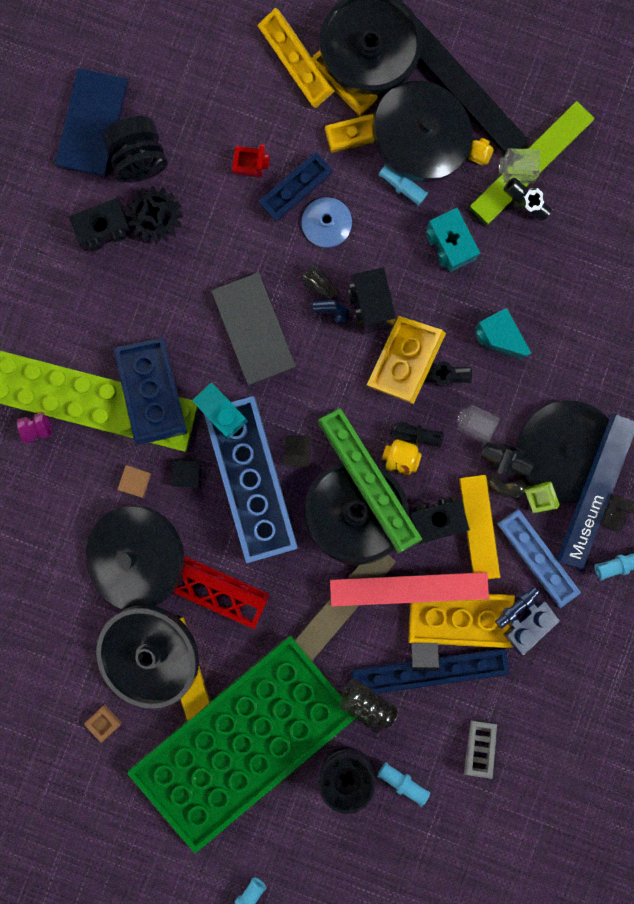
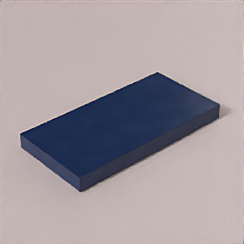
[55,68,128,178]
[113,337,187,446]

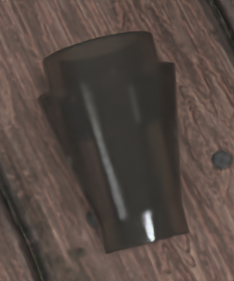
[300,264,338,300]

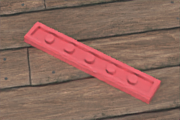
[330,572,489,606]

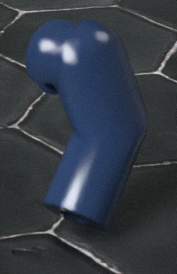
[313,300,350,324]

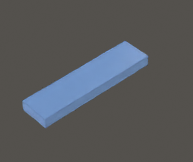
[497,509,581,608]

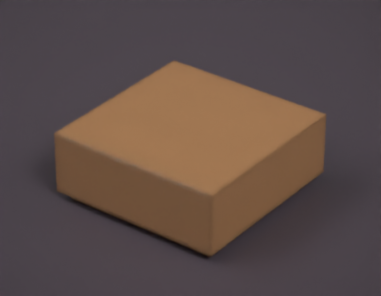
[118,465,152,498]
[84,704,122,743]

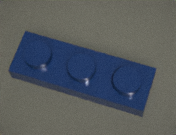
[259,152,333,223]

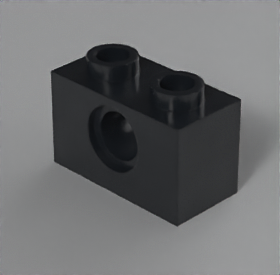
[68,198,132,252]
[409,496,470,544]

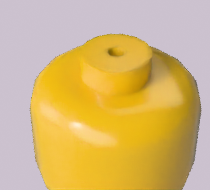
[467,138,494,166]

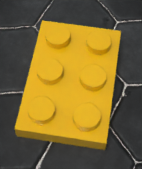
[367,316,446,404]

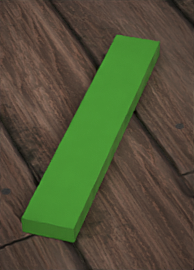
[318,408,422,554]

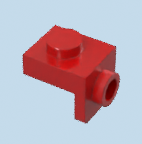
[232,144,270,178]

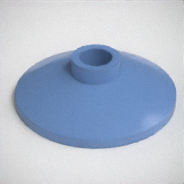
[302,197,352,248]

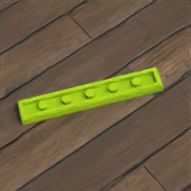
[469,101,595,226]

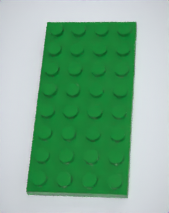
[127,635,358,854]

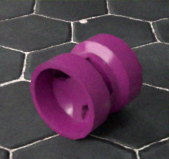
[17,412,52,444]

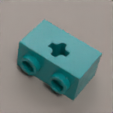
[426,208,480,273]

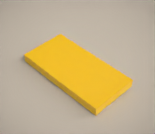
[408,594,515,648]

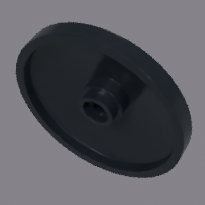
[320,0,422,95]
[372,81,472,182]
[517,400,609,503]
[304,463,409,565]
[86,505,185,609]
[96,605,199,709]

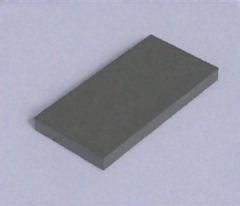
[211,272,296,386]

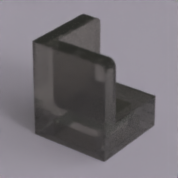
[283,435,311,467]
[600,494,634,532]

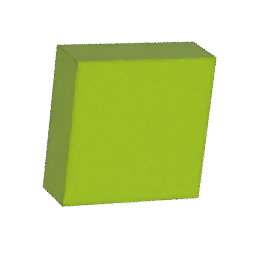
[525,481,560,513]

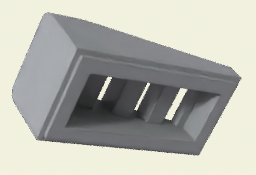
[464,721,497,779]

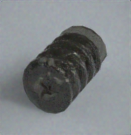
[340,679,398,733]

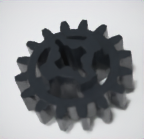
[126,186,183,244]

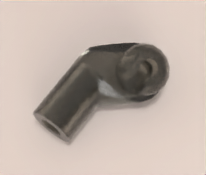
[487,473,526,498]

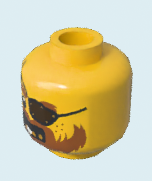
[382,439,422,476]

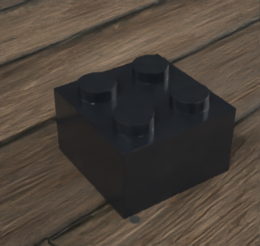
[348,267,396,335]

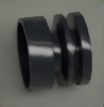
[102,116,168,183]
[318,747,375,814]

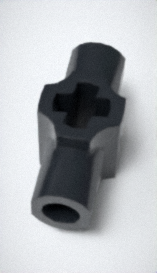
[503,178,551,221]
[424,362,472,388]
[481,442,536,478]

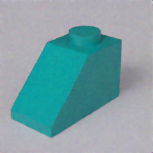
[475,308,531,360]
[192,382,248,439]

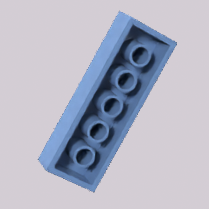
[204,396,298,563]

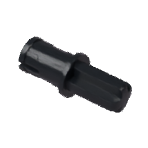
[391,423,444,448]

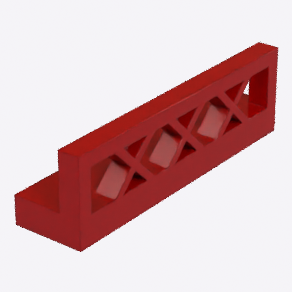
[174,556,270,629]

